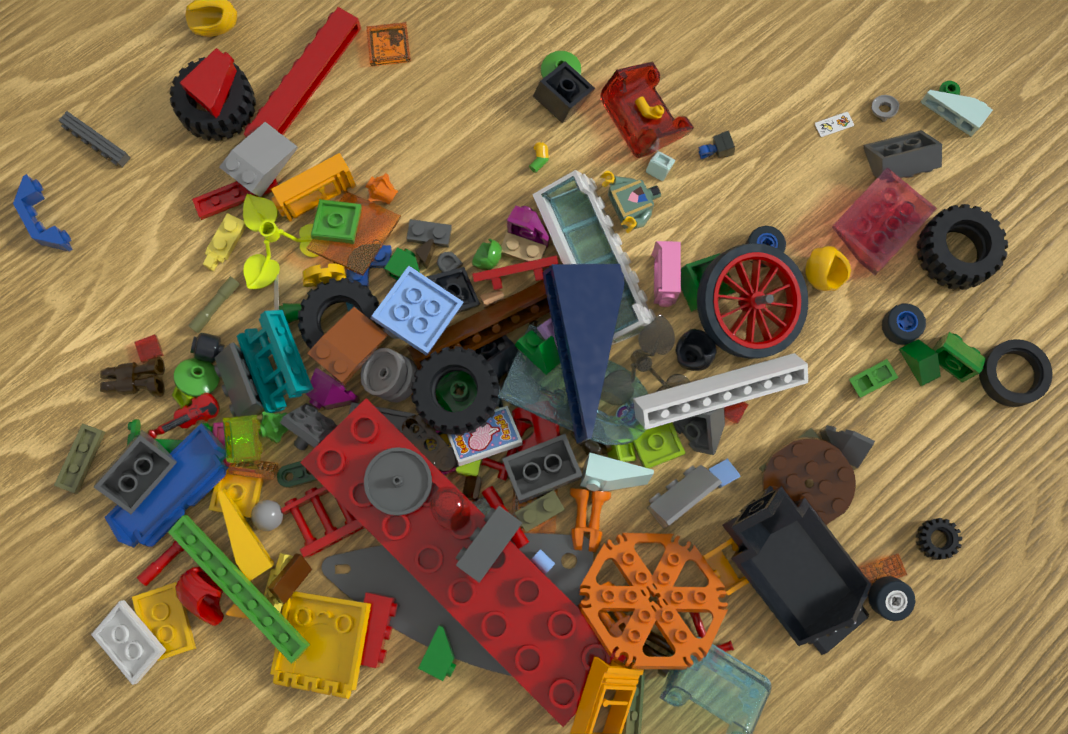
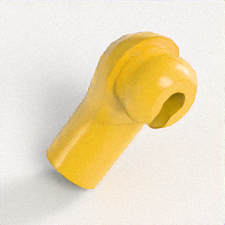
[635,96,664,120]

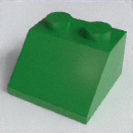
[681,253,736,312]
[933,332,986,383]

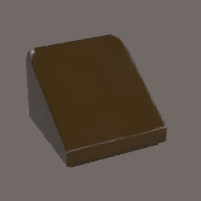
[415,239,436,269]
[462,476,482,501]

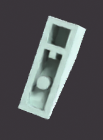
[921,90,993,137]
[580,453,654,491]

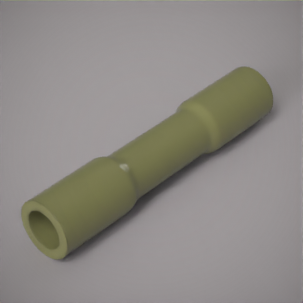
[188,276,240,333]

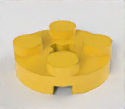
[302,264,346,287]

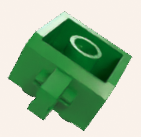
[435,371,477,412]

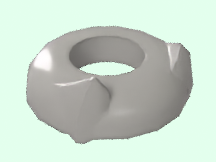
[871,95,899,122]

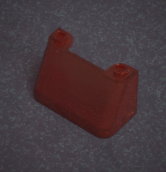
[600,61,694,158]

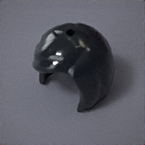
[675,329,717,371]

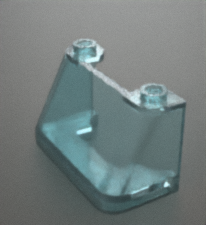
[659,637,772,734]

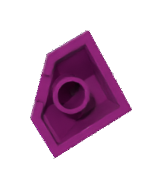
[507,206,549,248]
[306,368,360,410]

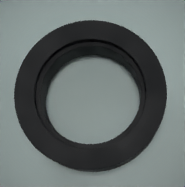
[979,339,1053,407]

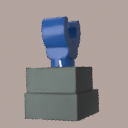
[698,130,735,159]

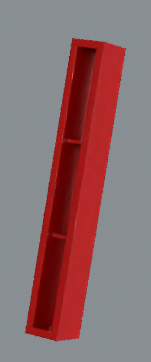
[244,7,361,138]

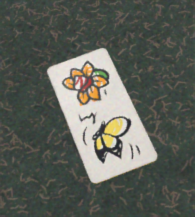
[815,112,854,137]

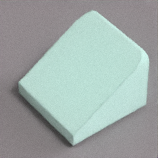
[646,151,675,181]

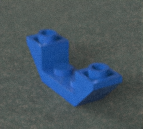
[13,174,73,251]

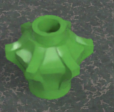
[257,411,289,444]

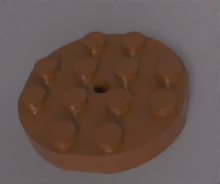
[762,437,856,525]

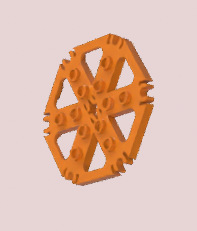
[579,533,728,669]

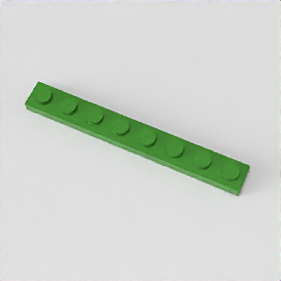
[168,515,310,663]

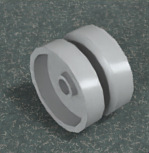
[361,348,417,403]

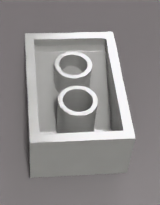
[219,122,298,197]

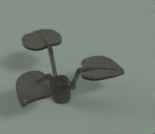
[600,314,690,405]

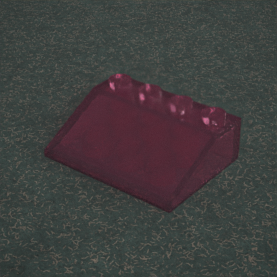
[832,168,937,275]

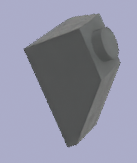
[673,407,725,455]
[820,425,875,470]

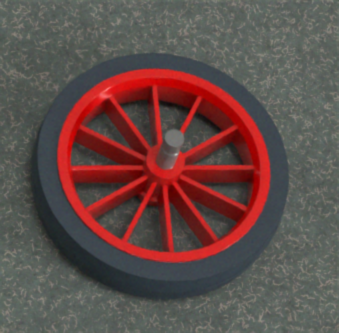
[697,244,808,359]

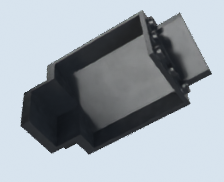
[722,485,872,655]

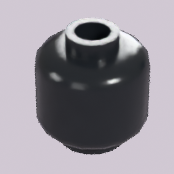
[190,333,225,363]

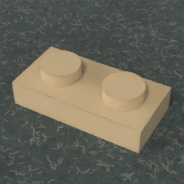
[501,232,546,262]

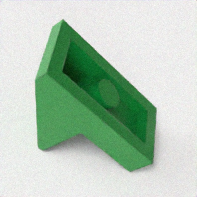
[515,330,561,375]

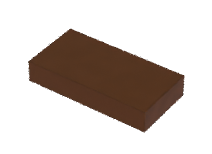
[268,553,312,604]

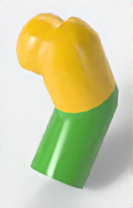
[529,142,549,173]

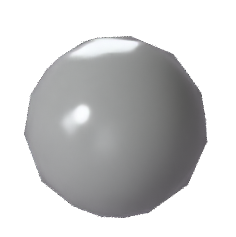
[251,500,283,531]

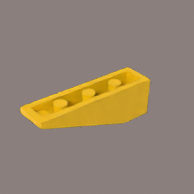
[218,488,274,581]

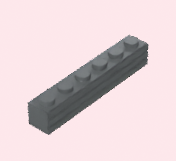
[59,111,130,168]

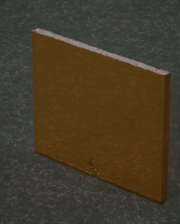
[307,191,401,276]

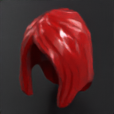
[175,567,224,626]

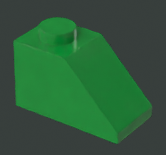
[384,247,420,281]
[418,624,456,681]

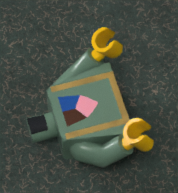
[600,171,661,233]

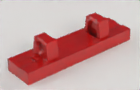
[472,255,559,290]

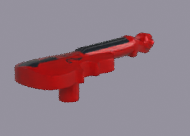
[148,393,220,439]

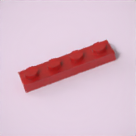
[192,178,278,220]

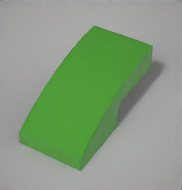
[849,359,899,398]

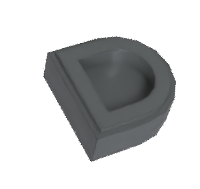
[437,252,463,272]

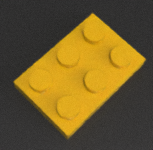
[132,582,196,662]

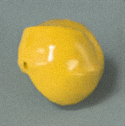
[805,246,851,291]

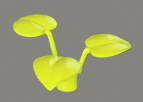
[243,194,333,289]

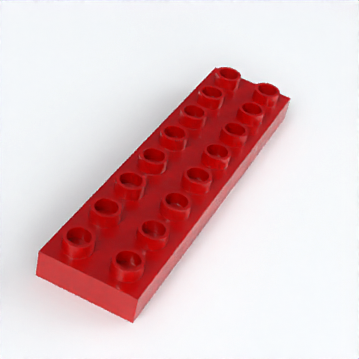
[300,398,627,727]

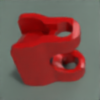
[512,402,561,452]

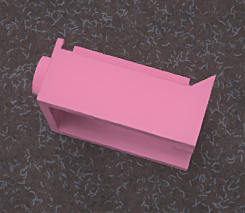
[651,241,681,307]

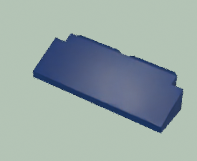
[104,423,230,548]

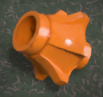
[365,173,398,205]

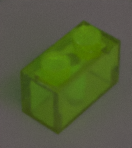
[223,415,263,463]

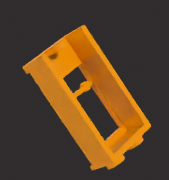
[271,153,356,222]
[702,538,749,596]
[570,657,644,734]

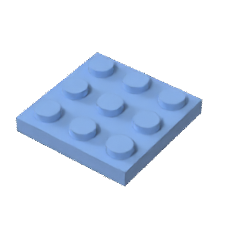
[371,266,463,356]

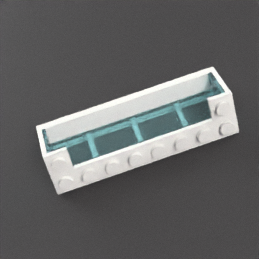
[532,170,657,345]

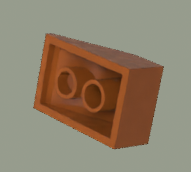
[307,307,388,386]

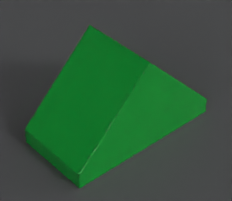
[899,339,941,386]

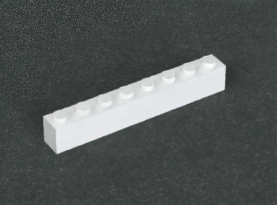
[633,353,808,430]

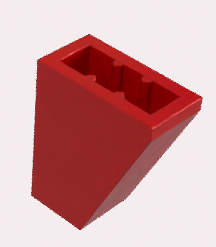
[180,48,237,118]

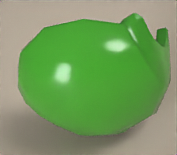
[472,238,502,271]

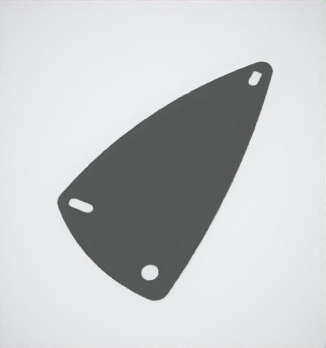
[322,533,593,676]

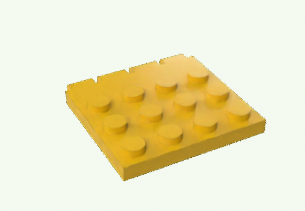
[270,591,371,699]

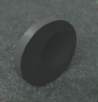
[364,447,432,516]

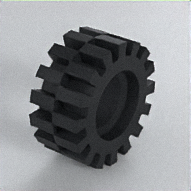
[915,518,962,560]

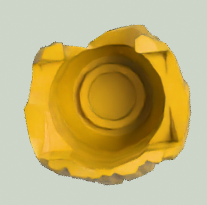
[185,0,237,37]

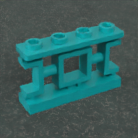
[236,310,313,413]

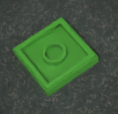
[311,199,362,244]

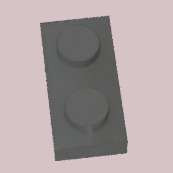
[406,219,452,247]

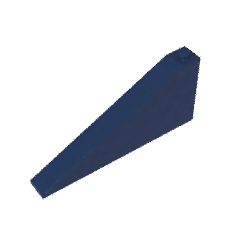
[542,264,625,444]

